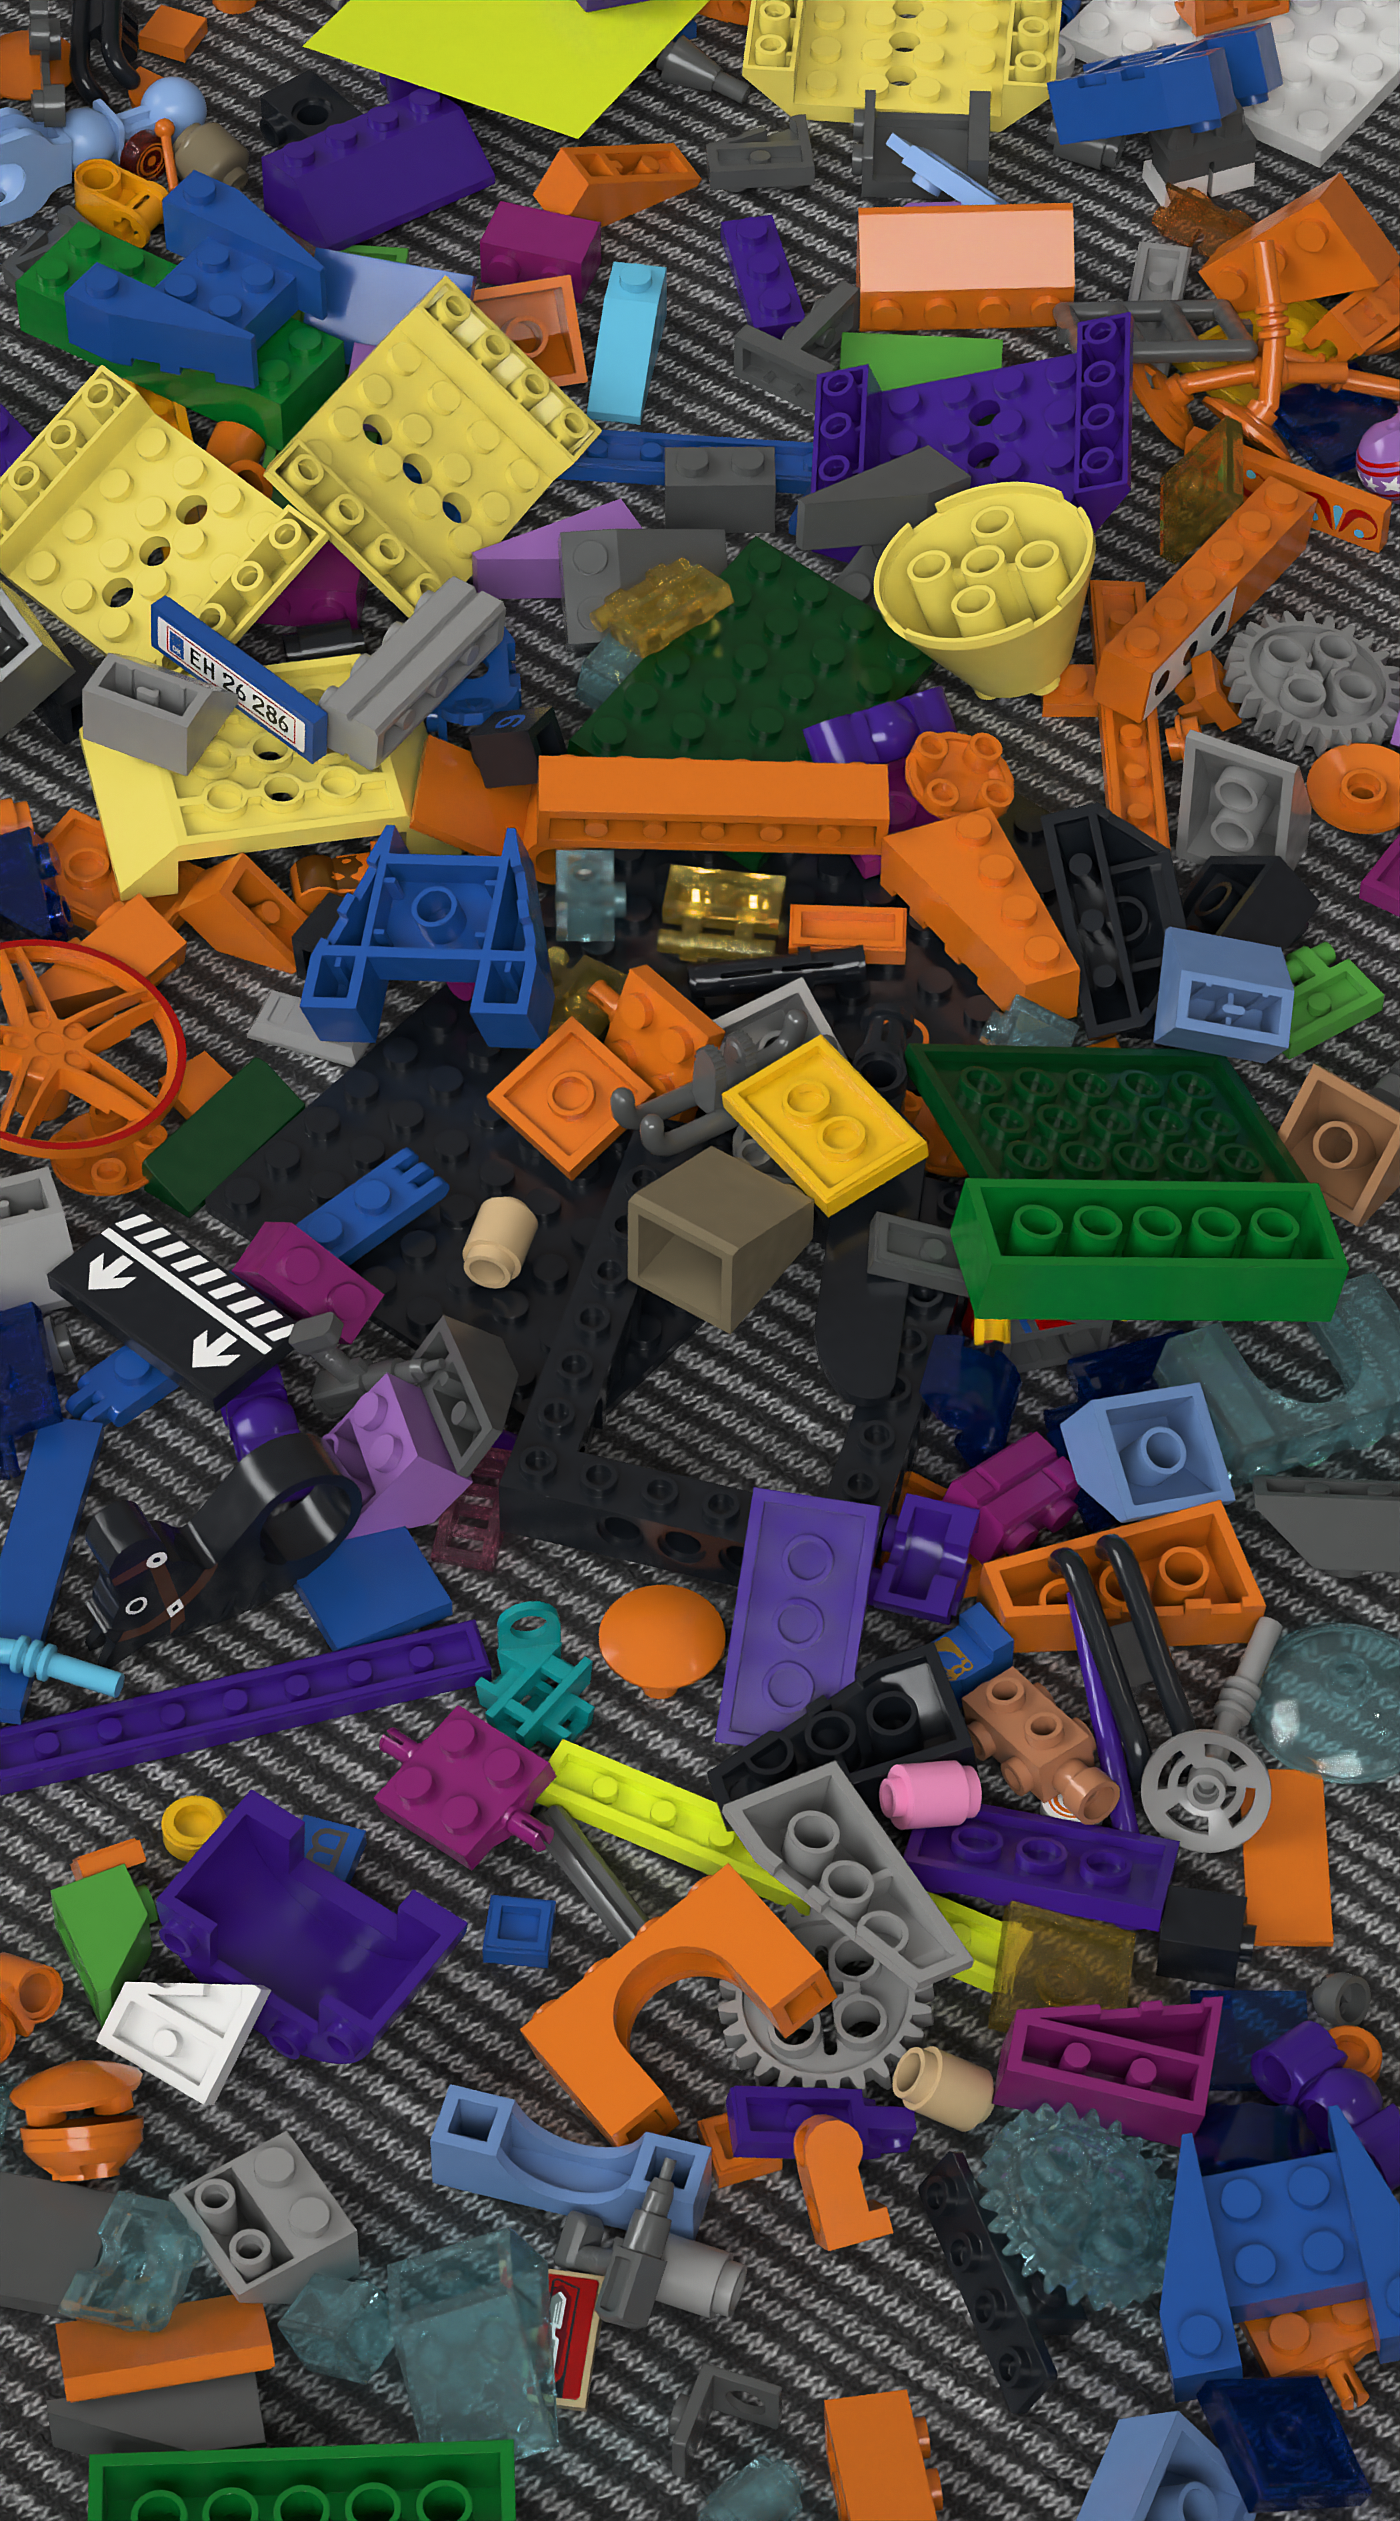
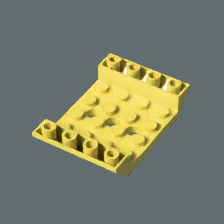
[742,0,1062,132]
[263,275,602,618]
[0,365,330,675]
[79,653,462,901]

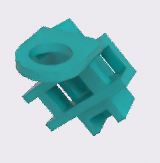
[475,1601,595,1750]

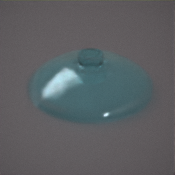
[1250,1623,1400,1784]

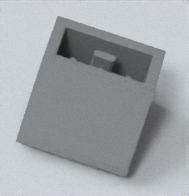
[82,653,238,776]
[0,1167,74,1323]
[169,2131,360,2305]

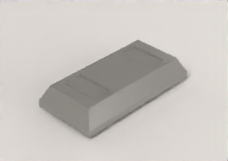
[247,990,370,1067]

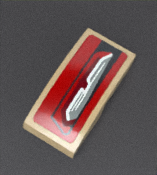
[517,2267,605,2412]

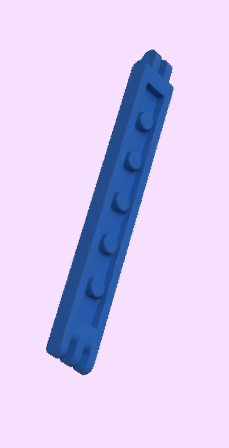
[65,1147,450,1427]

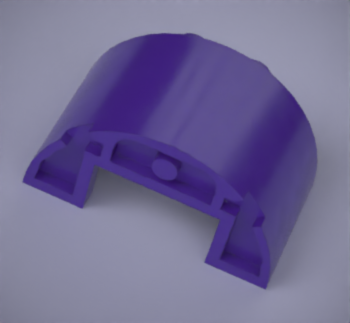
[156,1789,468,2064]

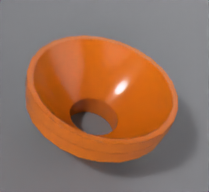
[20,2115,144,2182]

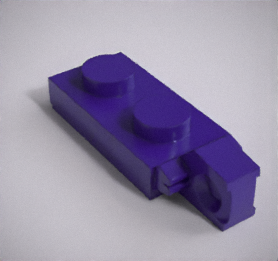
[726,2086,917,2160]

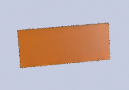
[1240,1769,1334,1947]

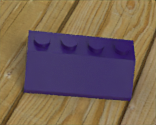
[262,88,495,251]

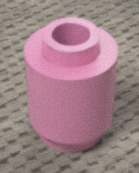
[879,1760,982,1830]

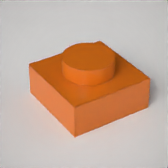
[1041,664,1098,717]

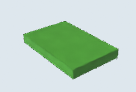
[839,332,1003,426]

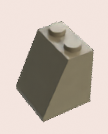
[628,1146,814,1335]

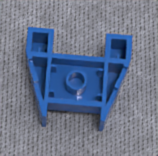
[1047,22,1283,145]
[64,170,328,389]
[300,825,555,1049]
[1159,2105,1400,2403]

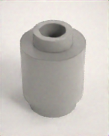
[655,2233,747,2319]

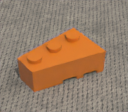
[1198,172,1400,313]

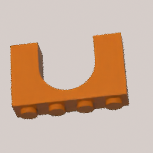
[520,1863,837,2147]

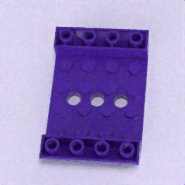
[811,312,1134,564]

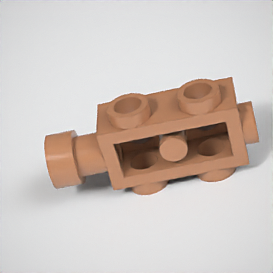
[962,1666,1120,1825]

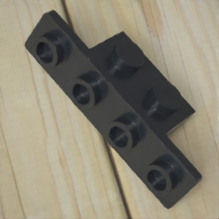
[918,2151,1088,2414]

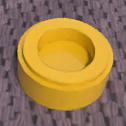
[161,1795,226,1862]

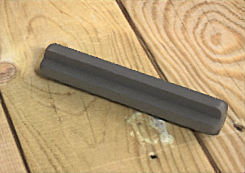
[535,1805,650,1947]

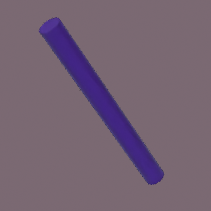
[1066,1592,1140,1834]

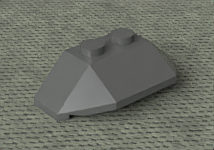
[1252,1474,1400,1580]

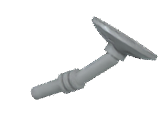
[1141,1617,1283,1853]

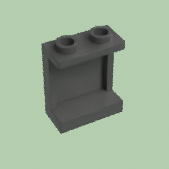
[852,89,991,200]

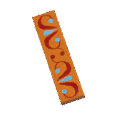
[1182,426,1392,554]

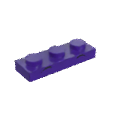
[720,215,805,340]

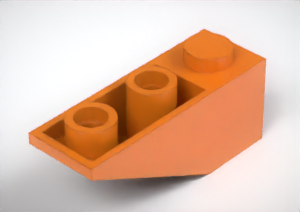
[7,893,187,1026]

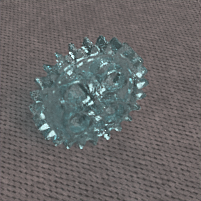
[977,2102,1176,2311]

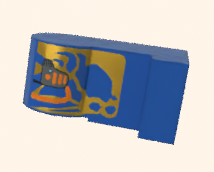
[932,1602,1014,1708]

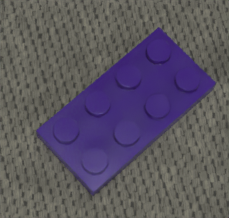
[714,1487,882,1746]
[903,1804,1180,1932]

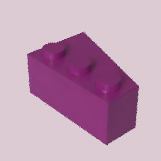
[992,1996,1224,2148]

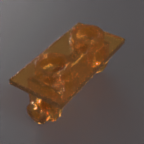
[1152,182,1256,258]

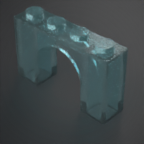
[1152,1271,1400,1488]

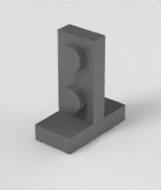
[734,280,860,414]

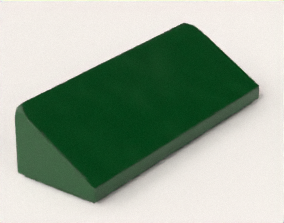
[142,1057,305,1219]

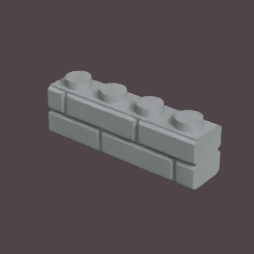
[318,576,506,771]

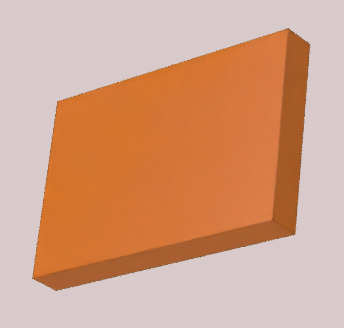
[6,808,205,932]
[55,2295,275,2403]

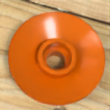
[1306,743,1400,834]

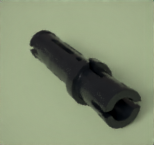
[687,945,867,1001]

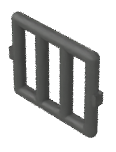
[1053,299,1258,364]

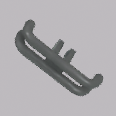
[610,1009,838,1157]

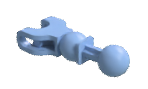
[0,76,207,227]

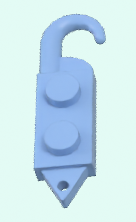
[886,133,1009,205]

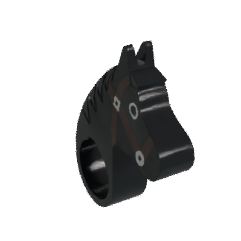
[85,1433,362,1669]

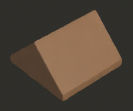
[1277,1064,1400,1227]

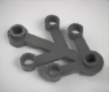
[29,0,66,127]

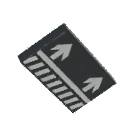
[47,1204,296,1413]

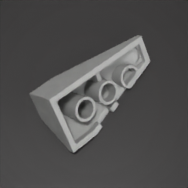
[722,1761,974,1991]

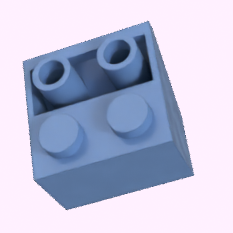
[1153,927,1294,1063]

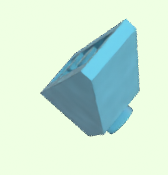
[587,262,667,425]

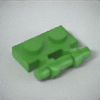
[1282,941,1384,1060]

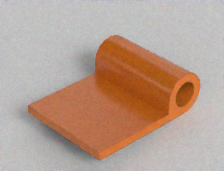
[409,734,584,885]

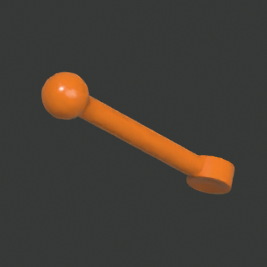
[154,118,178,193]

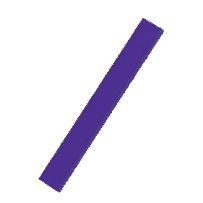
[0,1619,492,1796]

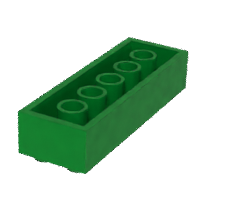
[15,221,346,451]
[950,1178,1349,1322]
[88,2439,516,2521]

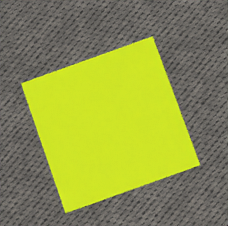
[302,0,710,139]

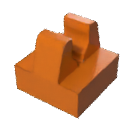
[1175,650,1243,732]

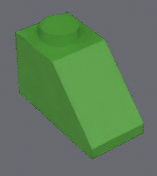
[50,1864,158,2028]

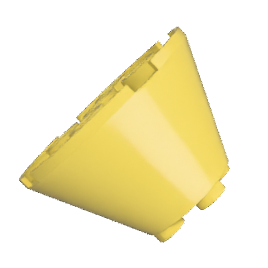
[874,482,1096,700]

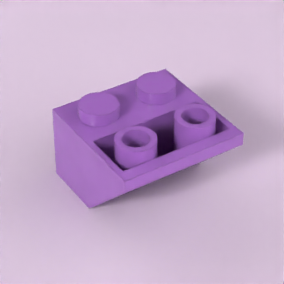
[322,1372,473,1540]

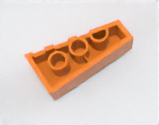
[880,807,1081,1032]
[976,1500,1266,1653]
[824,2389,943,2521]

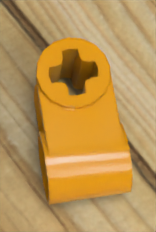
[74,159,169,249]

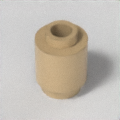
[462,1197,538,1289]
[892,2046,995,2132]

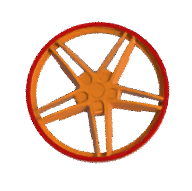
[0,939,187,1159]

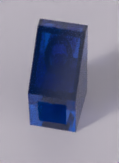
[0,826,73,942]

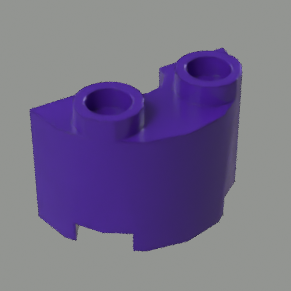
[867,1493,980,1625]

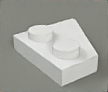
[96,1982,271,2105]

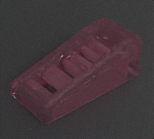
[431,1447,512,1572]

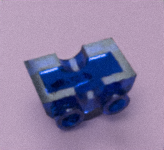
[919,1335,1022,1469]
[1193,2102,1321,2177]

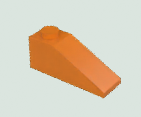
[533,143,702,228]

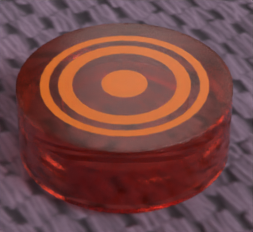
[120,129,166,181]

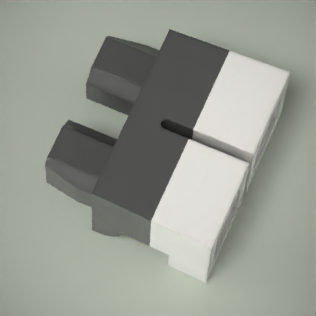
[1142,97,1256,210]

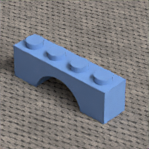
[430,2084,712,2241]

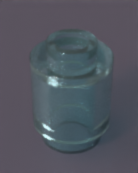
[697,2455,804,2521]

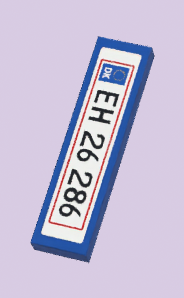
[151,595,328,764]

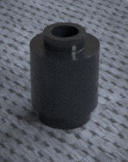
[282,617,366,663]

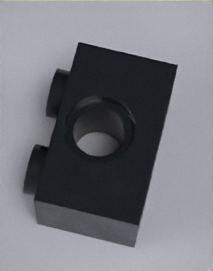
[260,69,363,149]

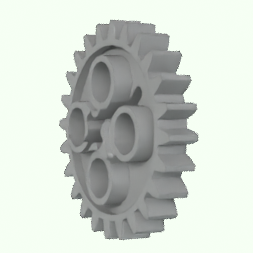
[1223,611,1400,758]
[718,1904,935,2098]

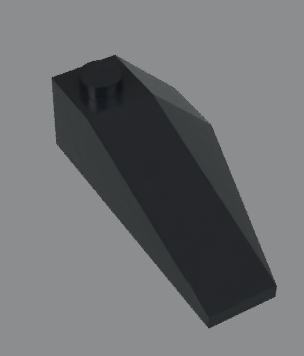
[1120,856,1321,1039]
[707,1642,979,1832]

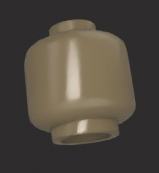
[173,122,249,191]

